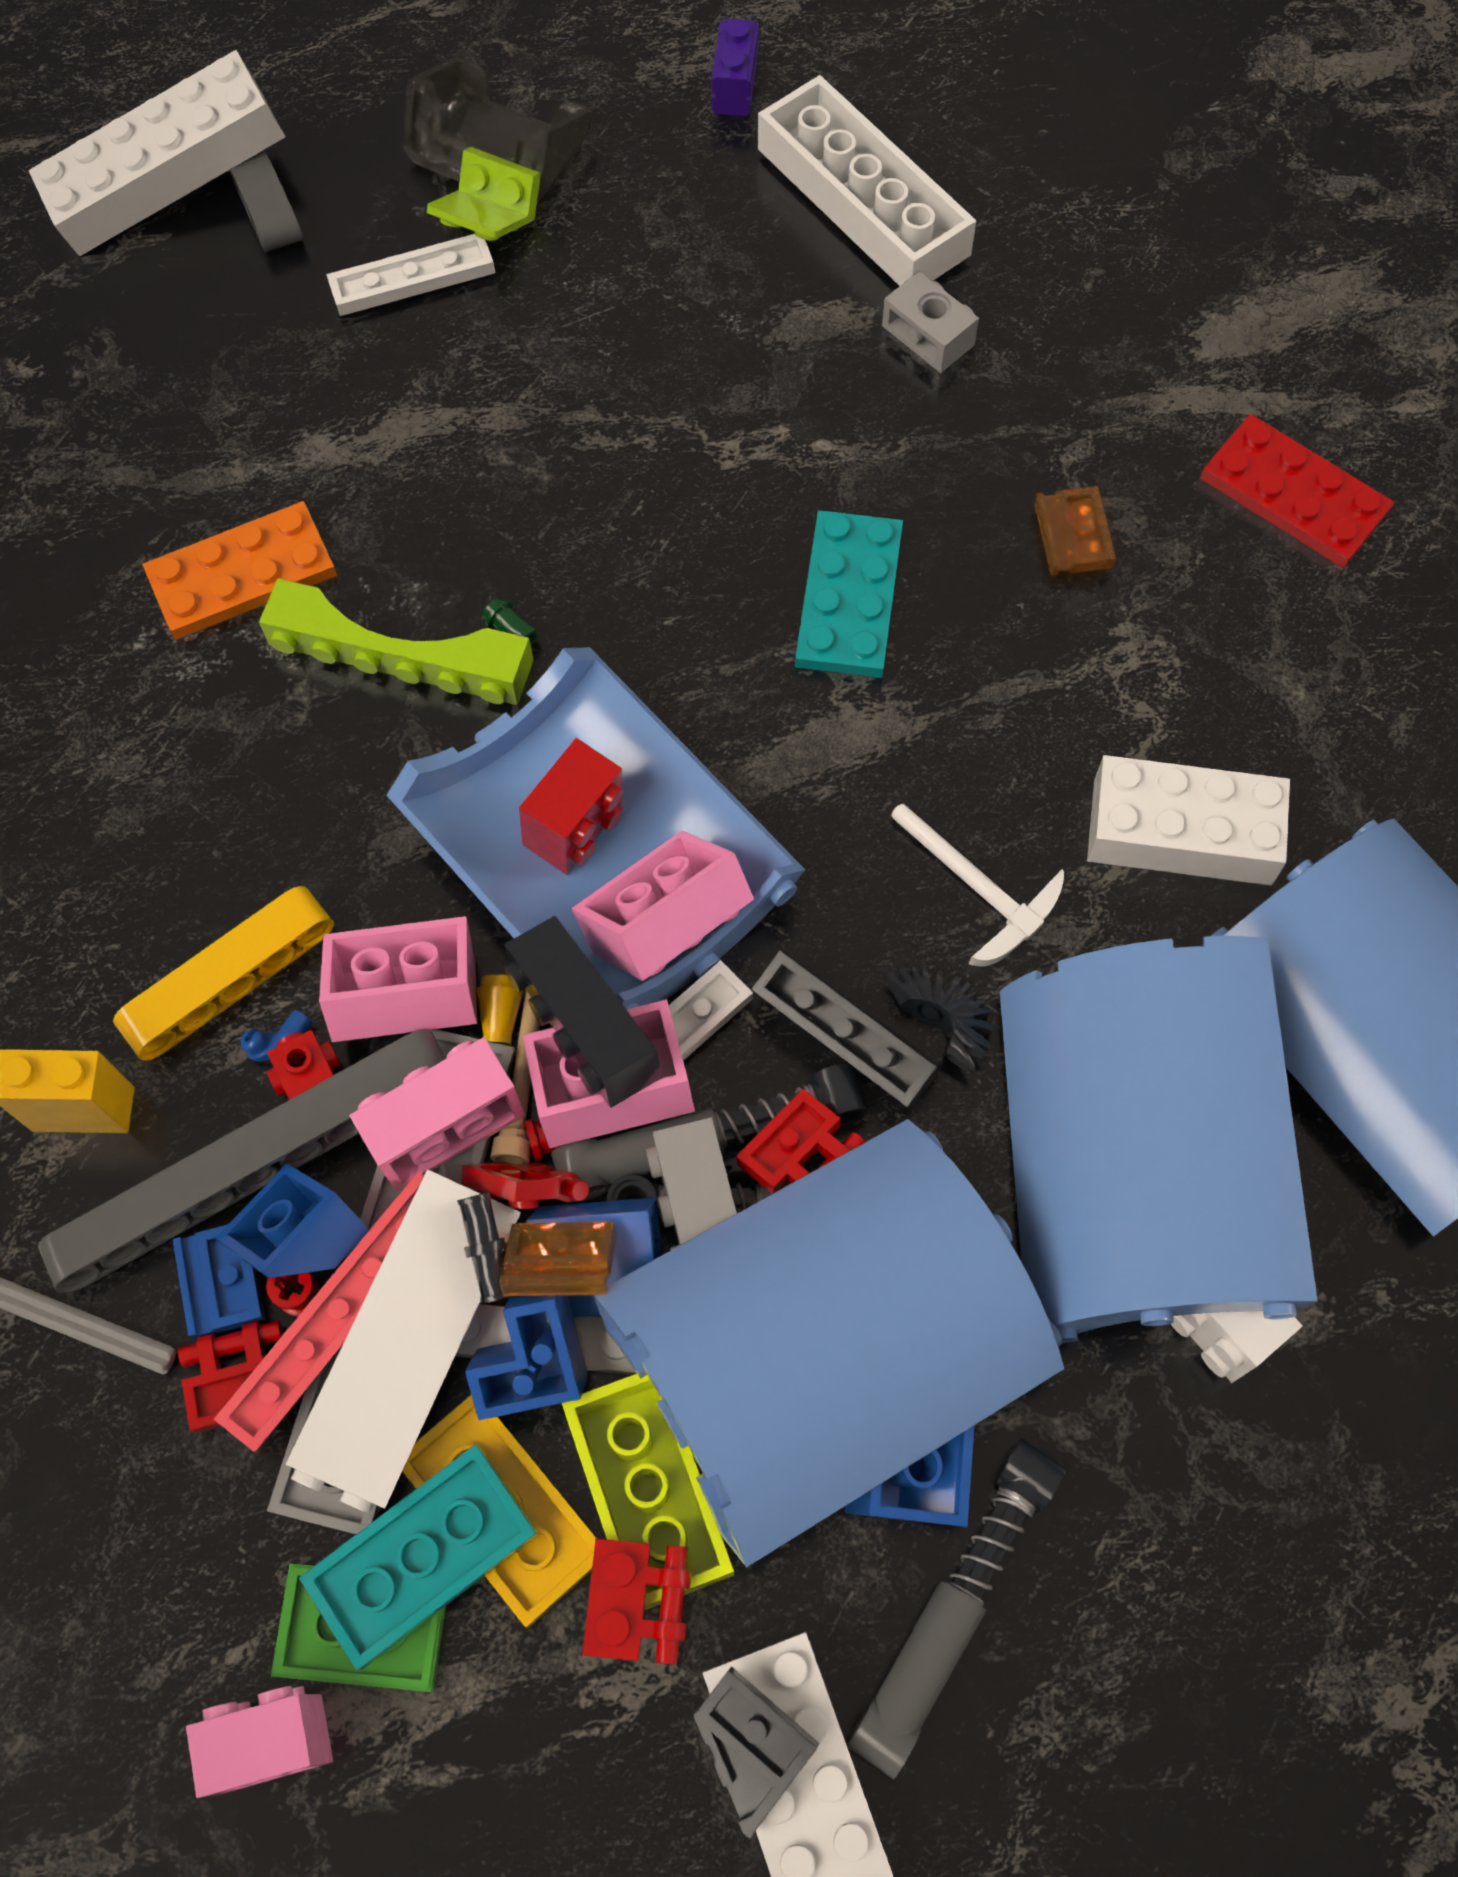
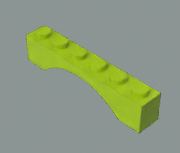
[259,578,534,705]

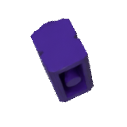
[711,19,759,116]

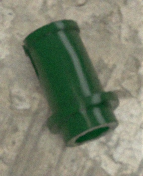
[482,598,539,646]

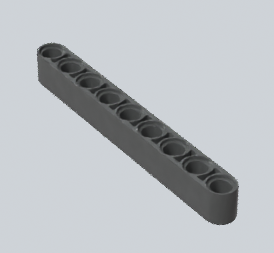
[38,1029,446,1293]

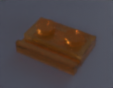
[1034,486,1116,576]
[499,1222,617,1296]

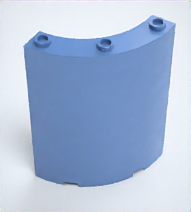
[387,647,805,1009]
[1202,818,1458,1237]
[1000,936,1318,1343]
[593,1119,1064,1568]

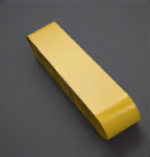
[113,886,334,1061]

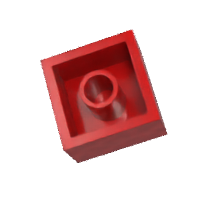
[519,738,624,875]

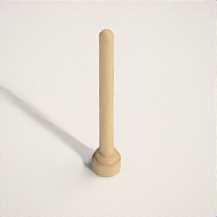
[491,991,540,1165]

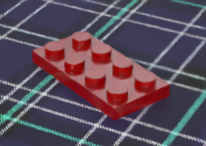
[1200,414,1395,569]

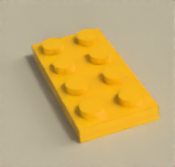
[402,1395,597,1628]

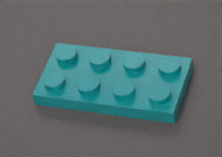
[795,510,903,678]
[299,1444,539,1671]

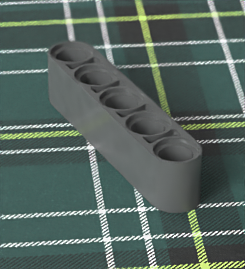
[228,149,303,253]

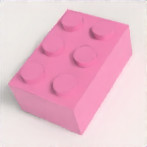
[571,830,754,981]
[319,916,477,1042]
[522,999,695,1148]
[349,1037,525,1192]

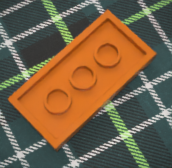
[142,501,337,640]

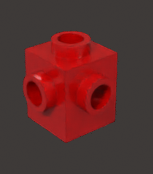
[266,1030,341,1100]

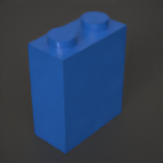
[522,1197,664,1317]

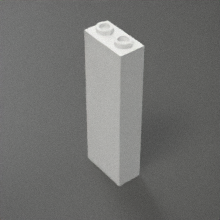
[285,1169,521,1514]

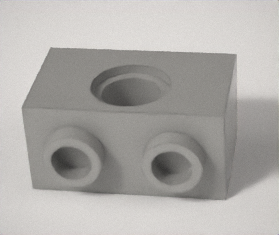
[882,271,979,373]

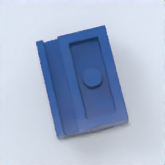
[172,1224,266,1339]

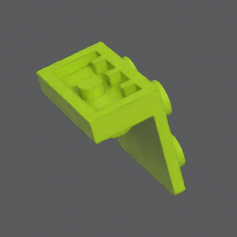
[427,147,541,241]

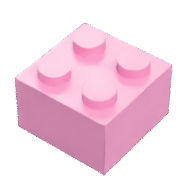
[186,1686,333,1798]

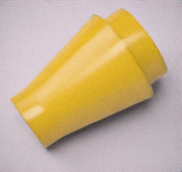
[476,975,523,1046]

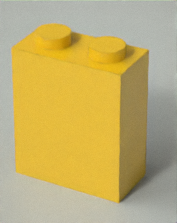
[0,1050,135,1133]

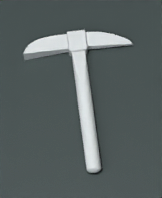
[892,804,1064,966]

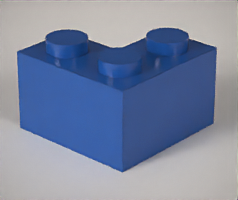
[465,1279,589,1421]

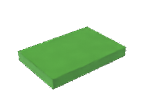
[271,1564,446,1692]

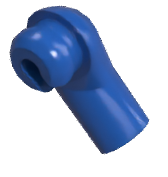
[240,1010,313,1062]

